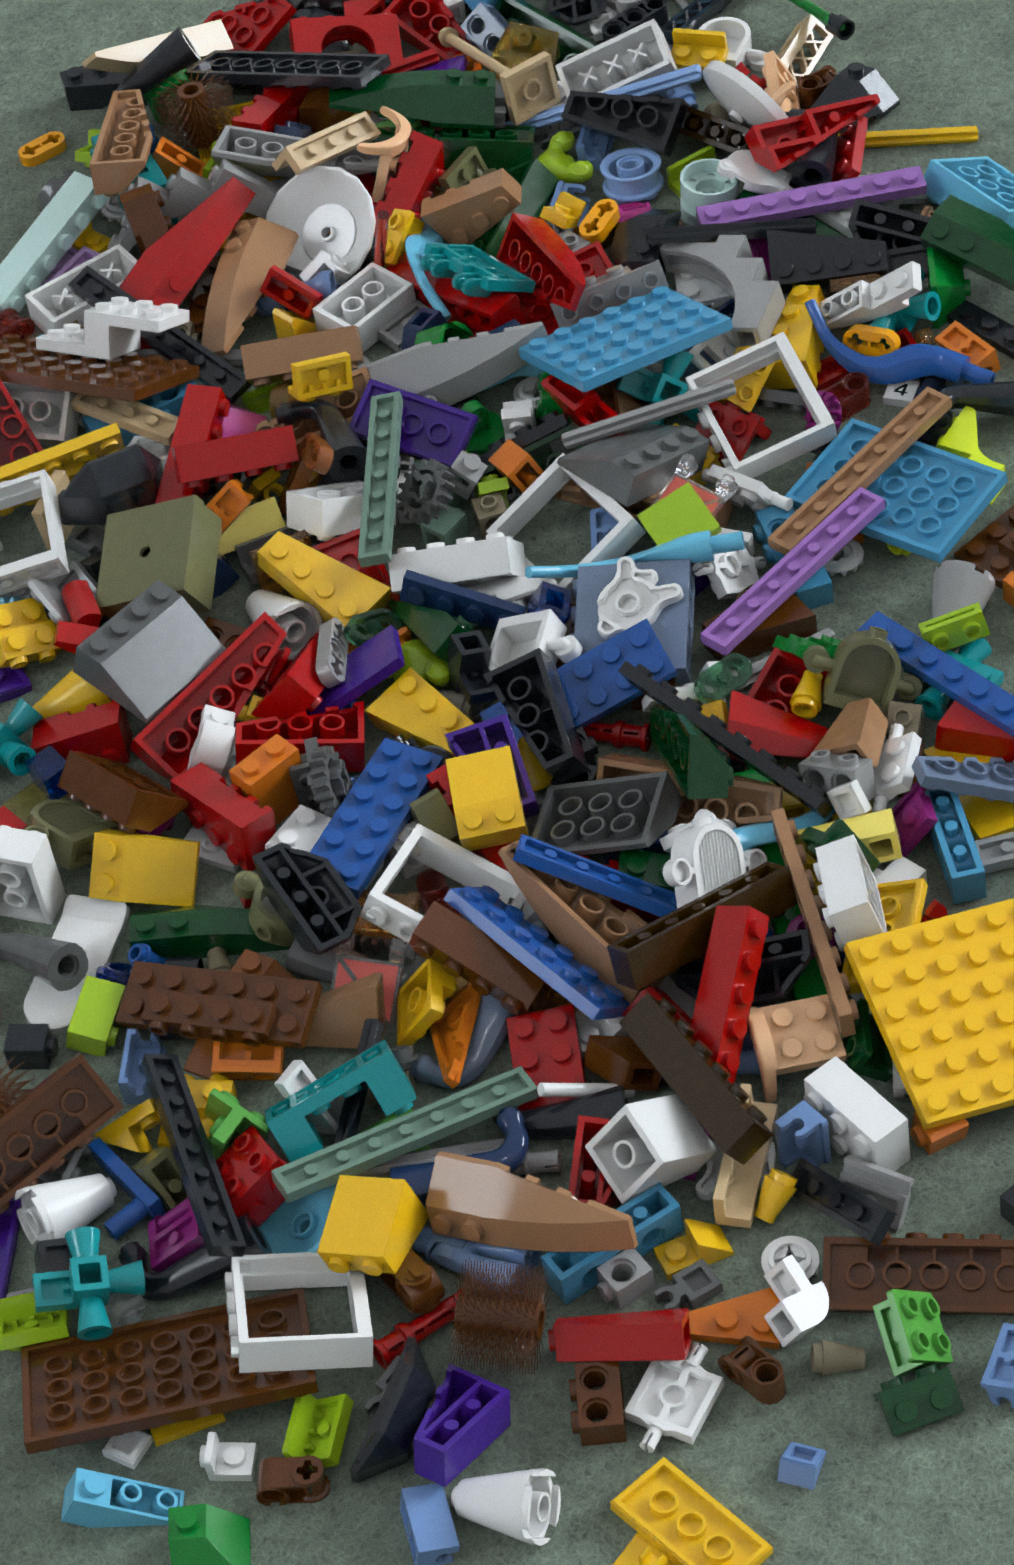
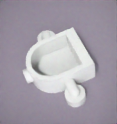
[698,17,767,72]
[488,609,583,671]
[663,817,767,909]

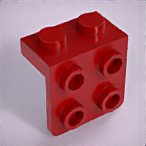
[695,401,772,468]
[216,1126,288,1227]

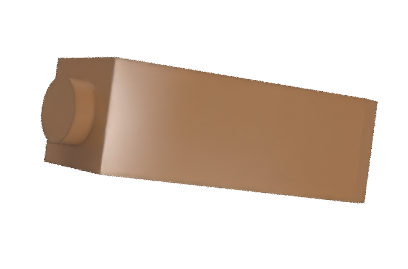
[813,697,889,769]
[306,973,386,1048]

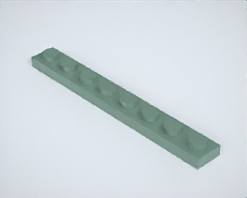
[358,391,403,568]
[271,1066,538,1203]

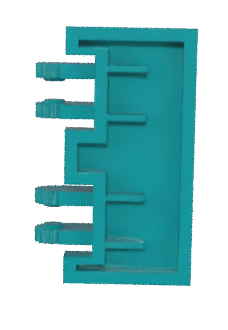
[420,243,536,297]

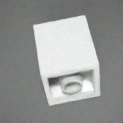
[585,1094,717,1205]

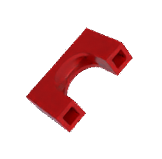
[289,13,403,63]

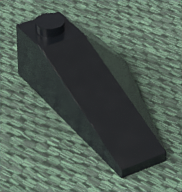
[811,62,900,134]

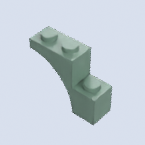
[411,459,470,546]

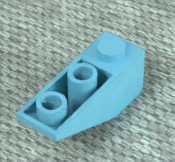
[61,1467,185,1528]

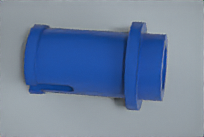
[128,943,167,967]

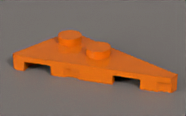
[429,982,482,1089]
[689,1287,781,1350]

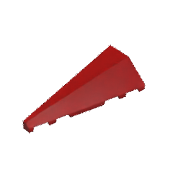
[744,94,881,173]
[726,691,829,759]

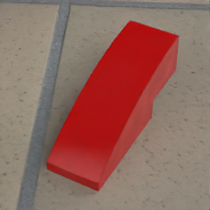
[540,375,618,441]

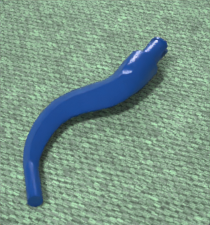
[805,299,996,385]

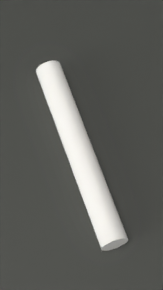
[537,1083,635,1097]

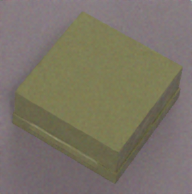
[96,494,222,618]

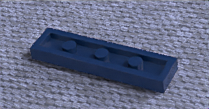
[400,570,526,630]

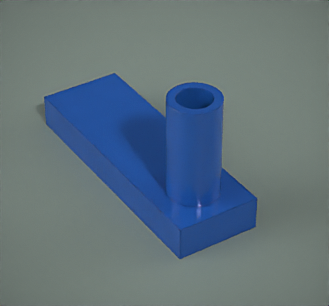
[88,1137,166,1240]

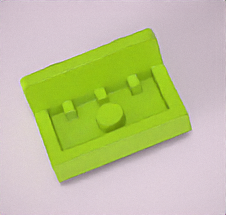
[918,602,991,652]
[0,1292,70,1351]
[282,1393,354,1470]

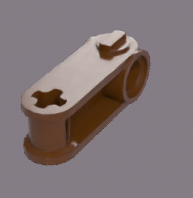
[377,1249,445,1314]

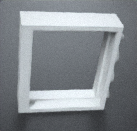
[685,332,838,478]
[486,453,646,604]
[0,469,69,595]
[360,824,526,943]
[224,1252,373,1373]

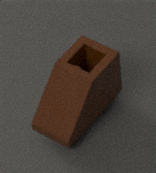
[583,1035,661,1091]

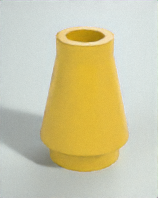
[790,670,823,719]
[754,1167,798,1224]

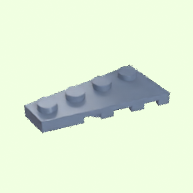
[911,756,1014,804]

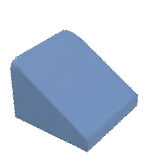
[777,1442,827,1490]

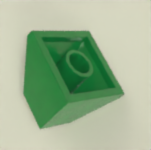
[927,247,971,329]
[168,1504,251,1565]

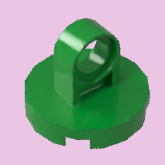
[461,400,505,456]

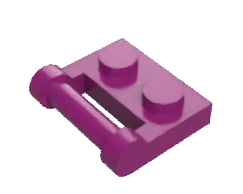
[148,1198,204,1272]

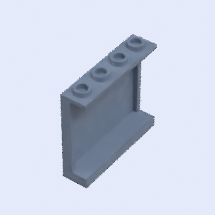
[570,559,695,685]

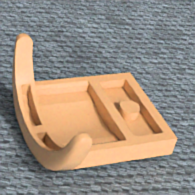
[762,50,800,112]
[357,106,411,203]
[747,994,847,1103]

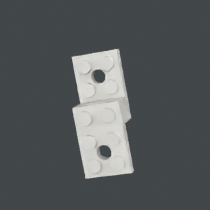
[36,296,190,360]

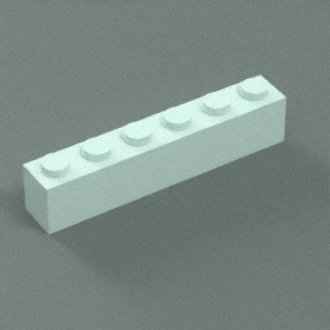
[0,171,109,321]

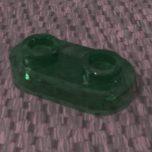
[344,608,401,647]
[694,653,753,704]

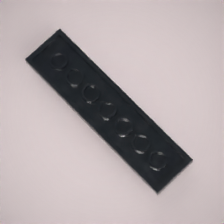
[184,50,391,90]

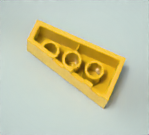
[763,285,825,389]
[257,531,391,637]
[364,667,475,757]

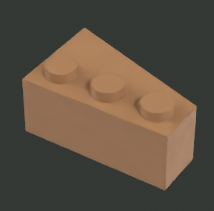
[420,168,522,245]

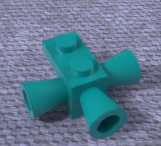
[861,267,941,348]
[614,350,700,425]
[903,638,1004,720]
[0,697,44,776]
[32,1226,145,1341]

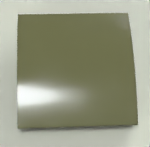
[438,146,497,192]

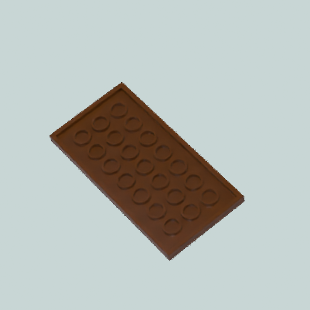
[0,334,199,402]
[21,1287,319,1455]

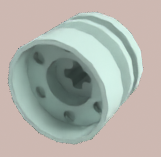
[680,158,739,225]

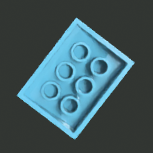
[924,156,1014,228]

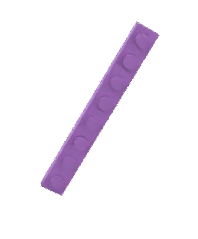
[696,166,927,224]
[700,487,885,656]

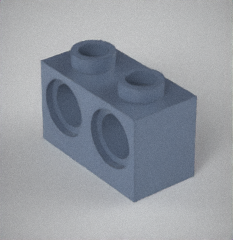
[460,2,525,65]

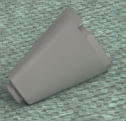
[932,560,995,651]

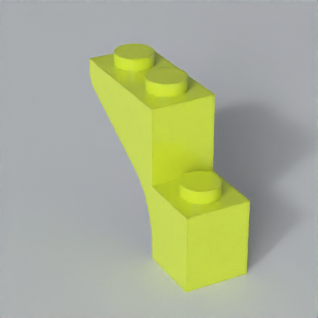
[936,406,1005,505]

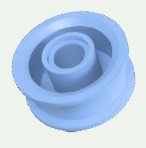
[600,147,664,204]

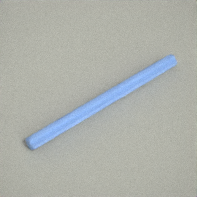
[505,64,703,130]

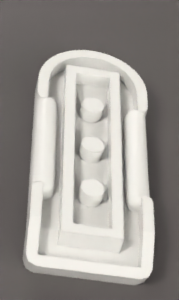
[23,895,131,1035]

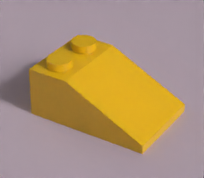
[445,745,529,851]
[88,829,200,907]

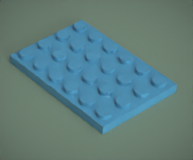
[519,286,733,393]
[785,418,1008,563]

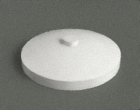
[702,60,789,129]

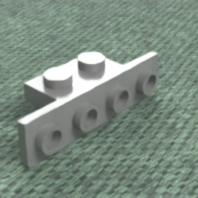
[550,260,669,328]

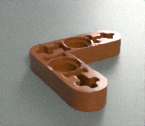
[278,432,334,515]

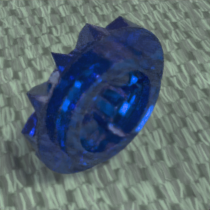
[96,962,132,988]

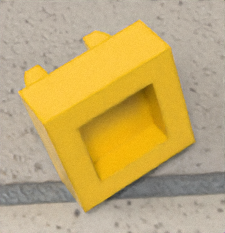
[247,466,284,501]

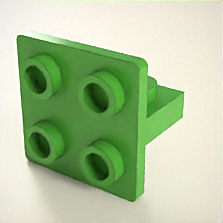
[204,1088,270,1160]
[872,1289,953,1377]

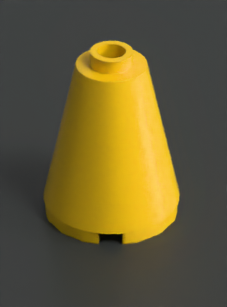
[32,668,111,728]

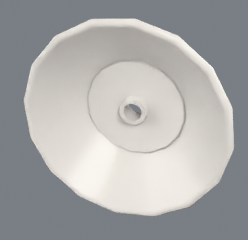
[266,166,376,285]

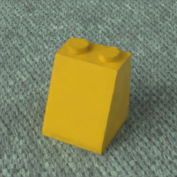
[317,1175,428,1276]

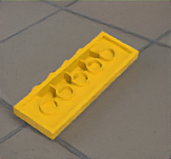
[0,422,124,516]

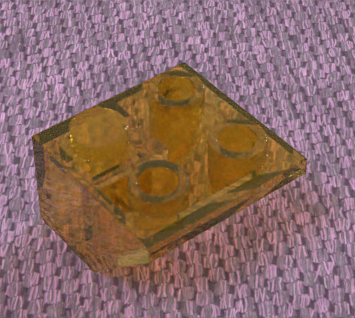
[490,22,559,79]

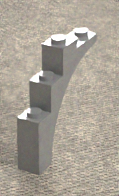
[108,158,282,252]
[659,235,786,348]

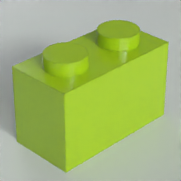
[66,975,126,1057]

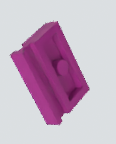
[891,782,938,861]

